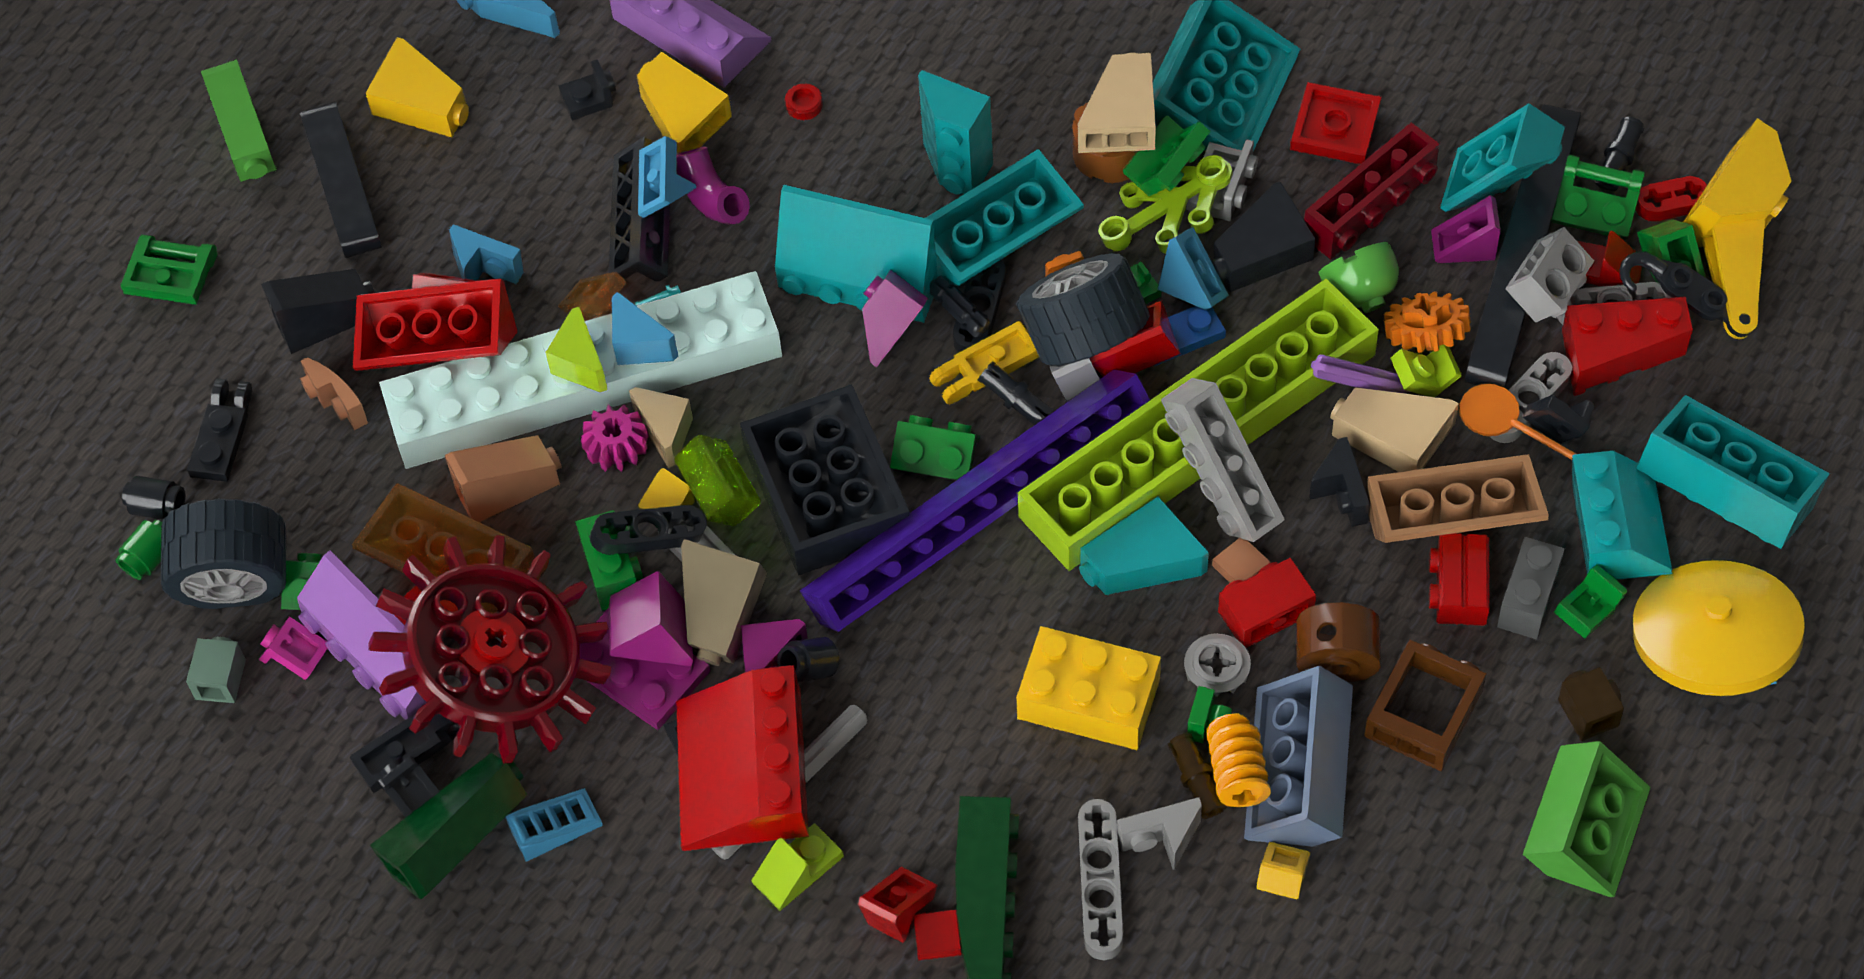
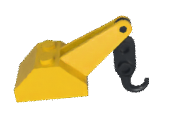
[1619,118,1791,339]

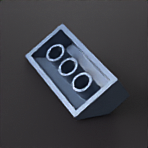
[1244,666,1353,847]

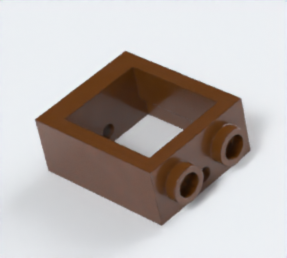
[1364,639,1487,771]

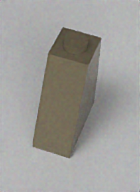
[681,539,767,666]

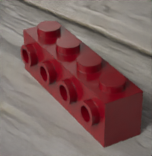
[1304,122,1440,260]

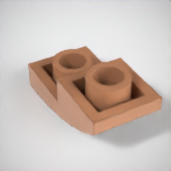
[300,358,368,430]

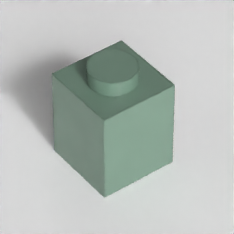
[186,637,246,703]

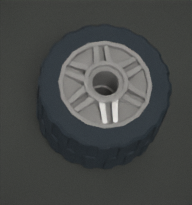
[1016,253,1150,366]
[161,499,286,609]

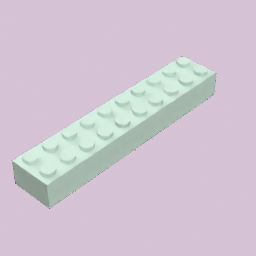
[379,271,782,469]

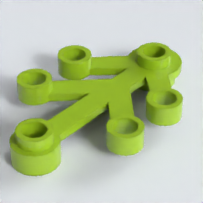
[1098,155,1233,254]

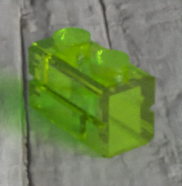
[674,434,761,526]

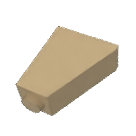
[1078,53,1156,153]
[1330,387,1459,472]

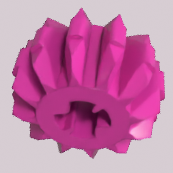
[581,404,649,472]

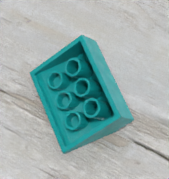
[1153,0,1301,151]
[775,185,937,323]

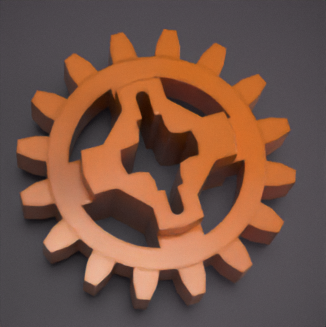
[1384,291,1471,353]

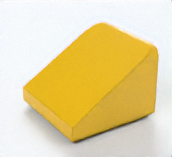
[638,468,695,510]
[1256,842,1311,899]

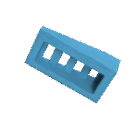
[506,788,603,862]

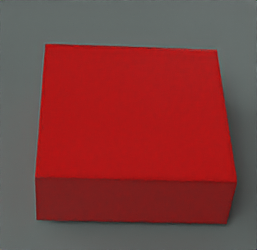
[913,910,961,960]

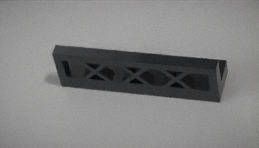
[608,137,670,283]

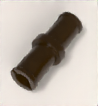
[1167,733,1227,819]

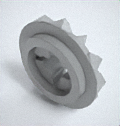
[1184,634,1251,697]

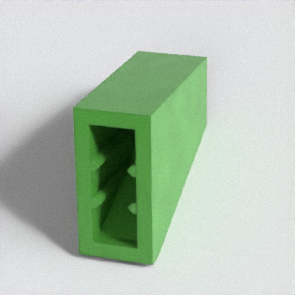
[201,60,276,182]

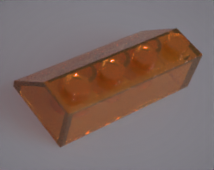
[352,483,535,613]

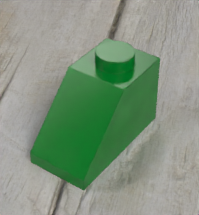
[1637,219,1706,283]

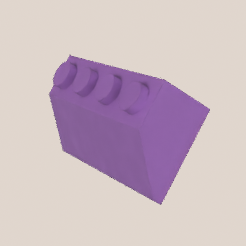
[610,0,771,87]
[297,551,427,720]

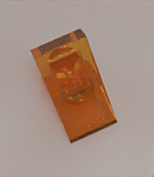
[558,272,627,321]

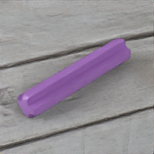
[1311,355,1410,394]

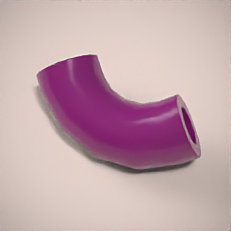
[676,147,750,224]

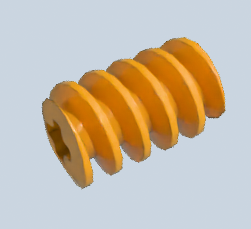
[1206,713,1271,807]

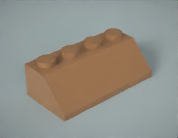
[1367,454,1549,543]

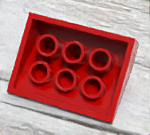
[676,665,809,851]

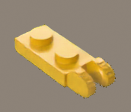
[929,321,1039,405]

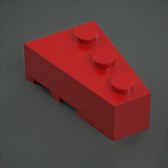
[1562,297,1693,396]

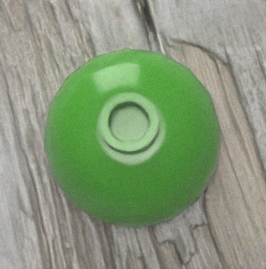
[1318,242,1399,313]

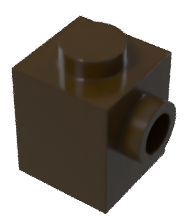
[1558,667,1624,741]

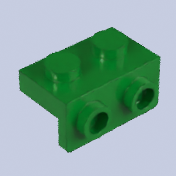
[1123,116,1211,196]
[890,415,981,480]

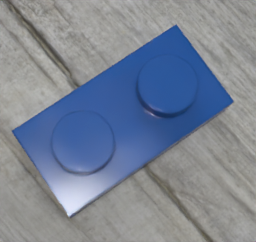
[1155,306,1226,366]

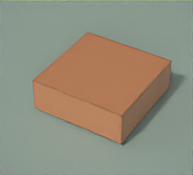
[1212,537,1270,583]

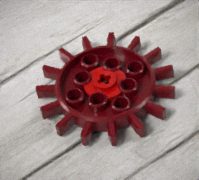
[368,535,612,763]

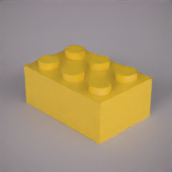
[1016,626,1161,750]

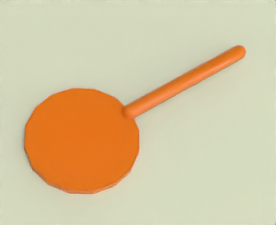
[1459,384,1576,460]

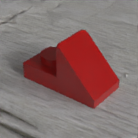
[1577,230,1642,286]
[858,867,938,943]

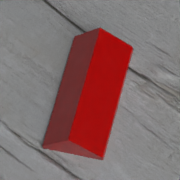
[353,278,518,371]

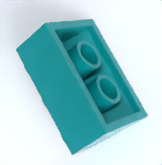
[918,70,993,194]
[1440,103,1565,212]
[1572,451,1672,580]

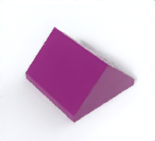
[609,571,693,666]

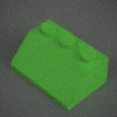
[1523,741,1651,897]

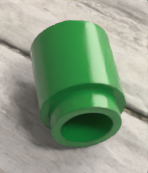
[115,520,162,580]

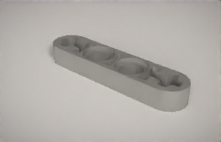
[1078,799,1123,960]

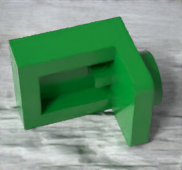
[281,553,322,610]
[1554,565,1627,639]

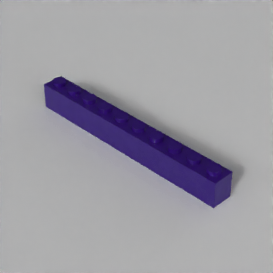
[800,369,1150,632]

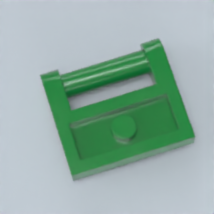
[1552,155,1645,240]
[120,234,217,305]

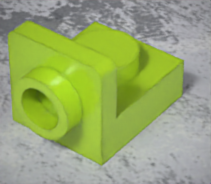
[1390,345,1461,397]

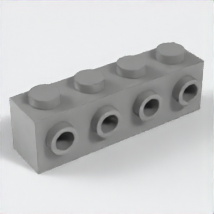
[1161,378,1285,542]

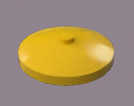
[1633,560,1804,696]

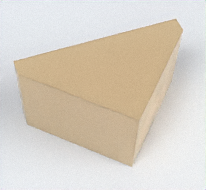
[629,387,693,468]

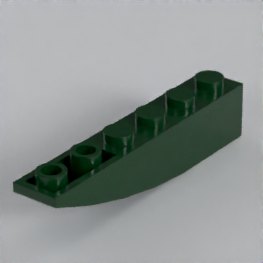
[955,796,1019,979]

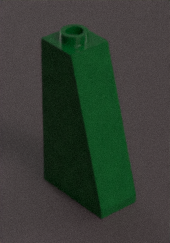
[370,753,528,900]

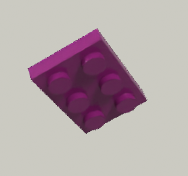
[580,608,710,730]

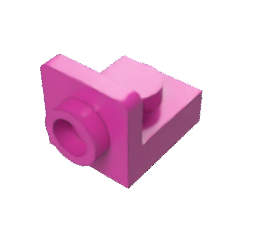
[259,616,327,680]

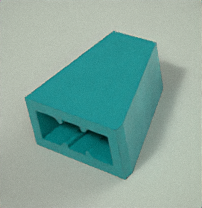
[1079,497,1209,595]

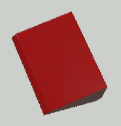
[1089,301,1180,377]

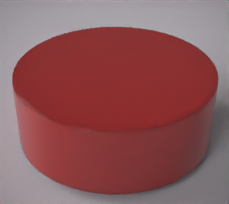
[785,84,823,120]

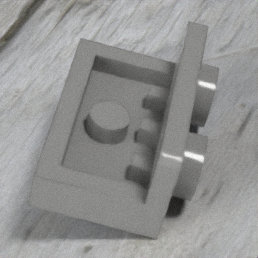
[1186,139,1258,221]

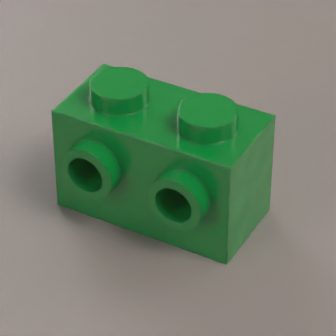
[575,510,643,611]

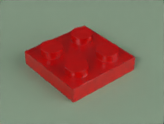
[1290,82,1381,164]

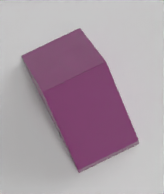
[1431,195,1500,263]
[741,619,808,673]

